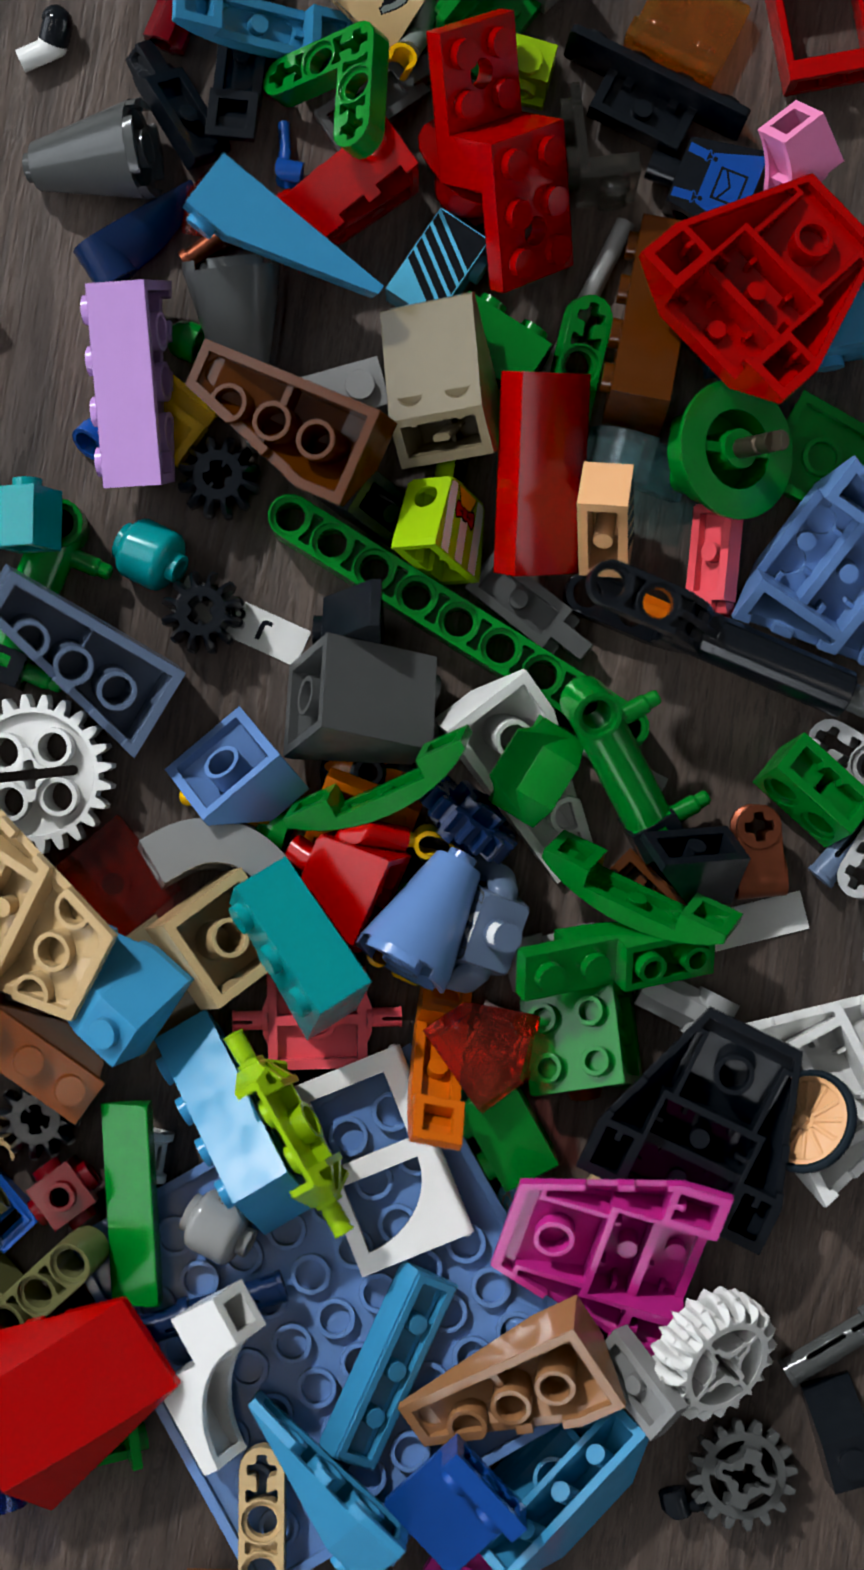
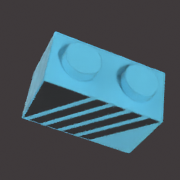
[385,208,488,307]

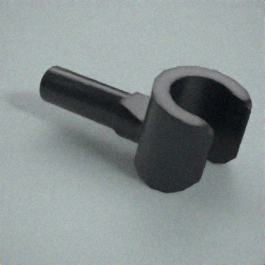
[658,1485,722,1520]

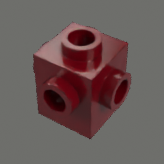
[26,1154,104,1232]

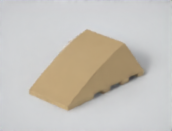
[0,809,118,1022]

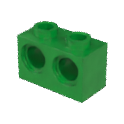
[752,732,864,848]

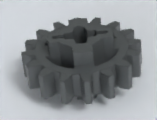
[686,1416,798,1532]

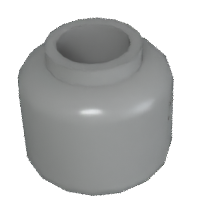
[179,1189,258,1265]

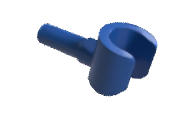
[275,120,305,189]

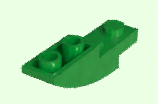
[516,922,716,1002]

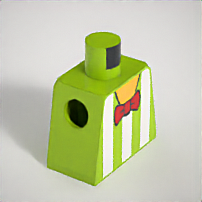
[391,460,484,585]

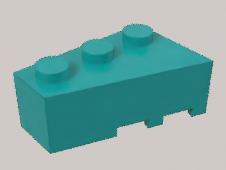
[229,856,371,1040]

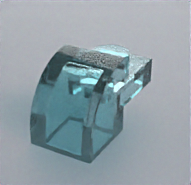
[587,425,682,503]

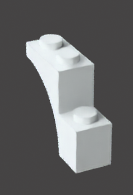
[164,1279,267,1476]

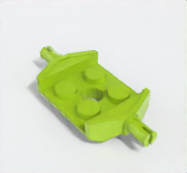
[223,1029,354,1239]

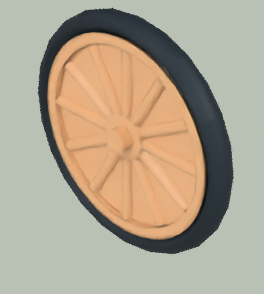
[786,1069,857,1174]

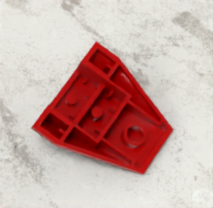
[638,173,864,404]

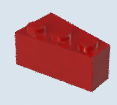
[275,116,419,273]

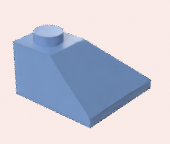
[165,706,309,826]

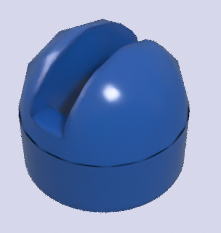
[72,418,99,460]

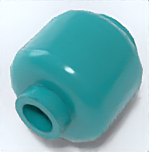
[112,518,189,591]

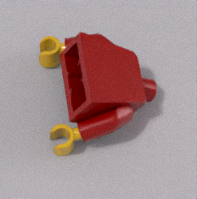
[285,821,442,968]

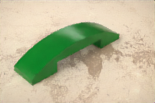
[283,724,473,831]
[542,830,743,945]

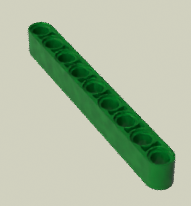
[268,494,650,746]

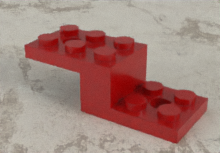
[426,8,574,293]

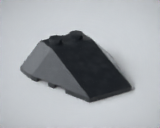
[576,1006,803,1255]

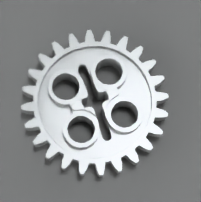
[0,694,117,854]

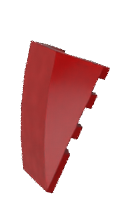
[0,1296,181,1511]

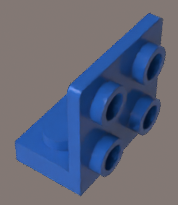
[384,1433,527,1570]

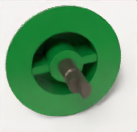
[667,380,793,520]

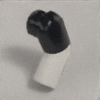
[15,4,73,73]

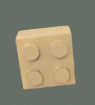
[145,867,267,1010]

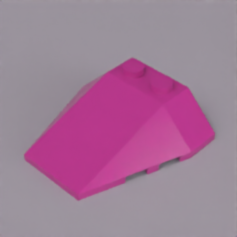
[490,1178,734,1356]

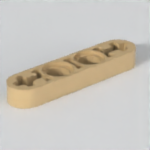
[238,1442,287,1570]

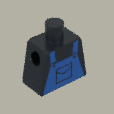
[644,137,765,220]

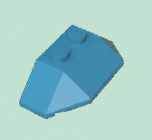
[479,1408,649,1570]

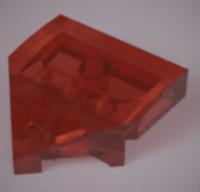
[423,1002,541,1113]

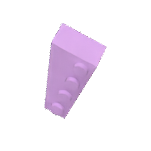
[80,279,175,488]

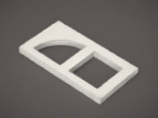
[294,1044,474,1278]

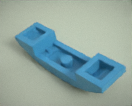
[172,0,354,65]

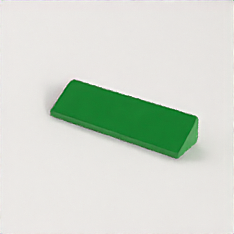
[101,1100,163,1308]

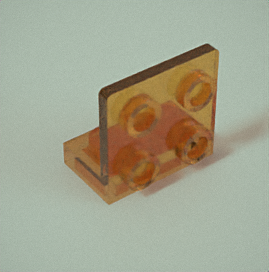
[623,0,751,89]

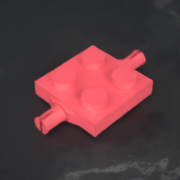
[232,966,402,1070]

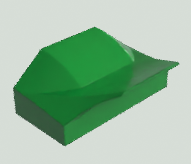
[487,714,584,828]

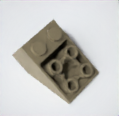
[380,291,500,469]

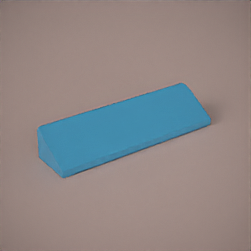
[319,1260,458,1472]

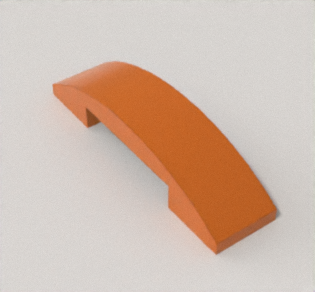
[407,986,472,1151]

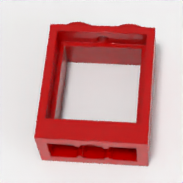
[765,0,864,97]

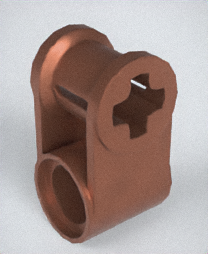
[729,804,789,900]

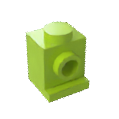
[516,33,558,111]

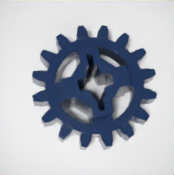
[420,776,518,864]

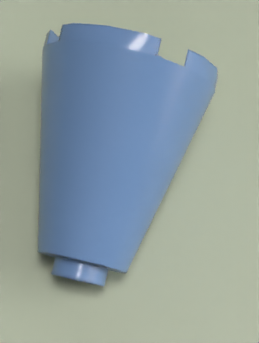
[356,847,481,993]

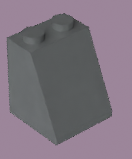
[283,632,441,765]

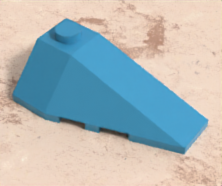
[183,153,384,299]
[67,924,194,1068]
[248,1389,408,1570]

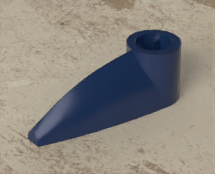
[73,180,196,283]

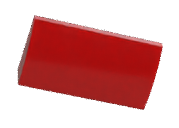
[494,371,591,576]

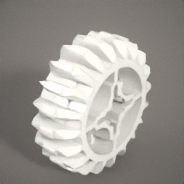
[650,1286,777,1422]

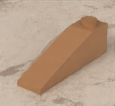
[398,1295,626,1447]

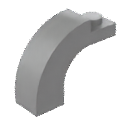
[137,818,294,890]

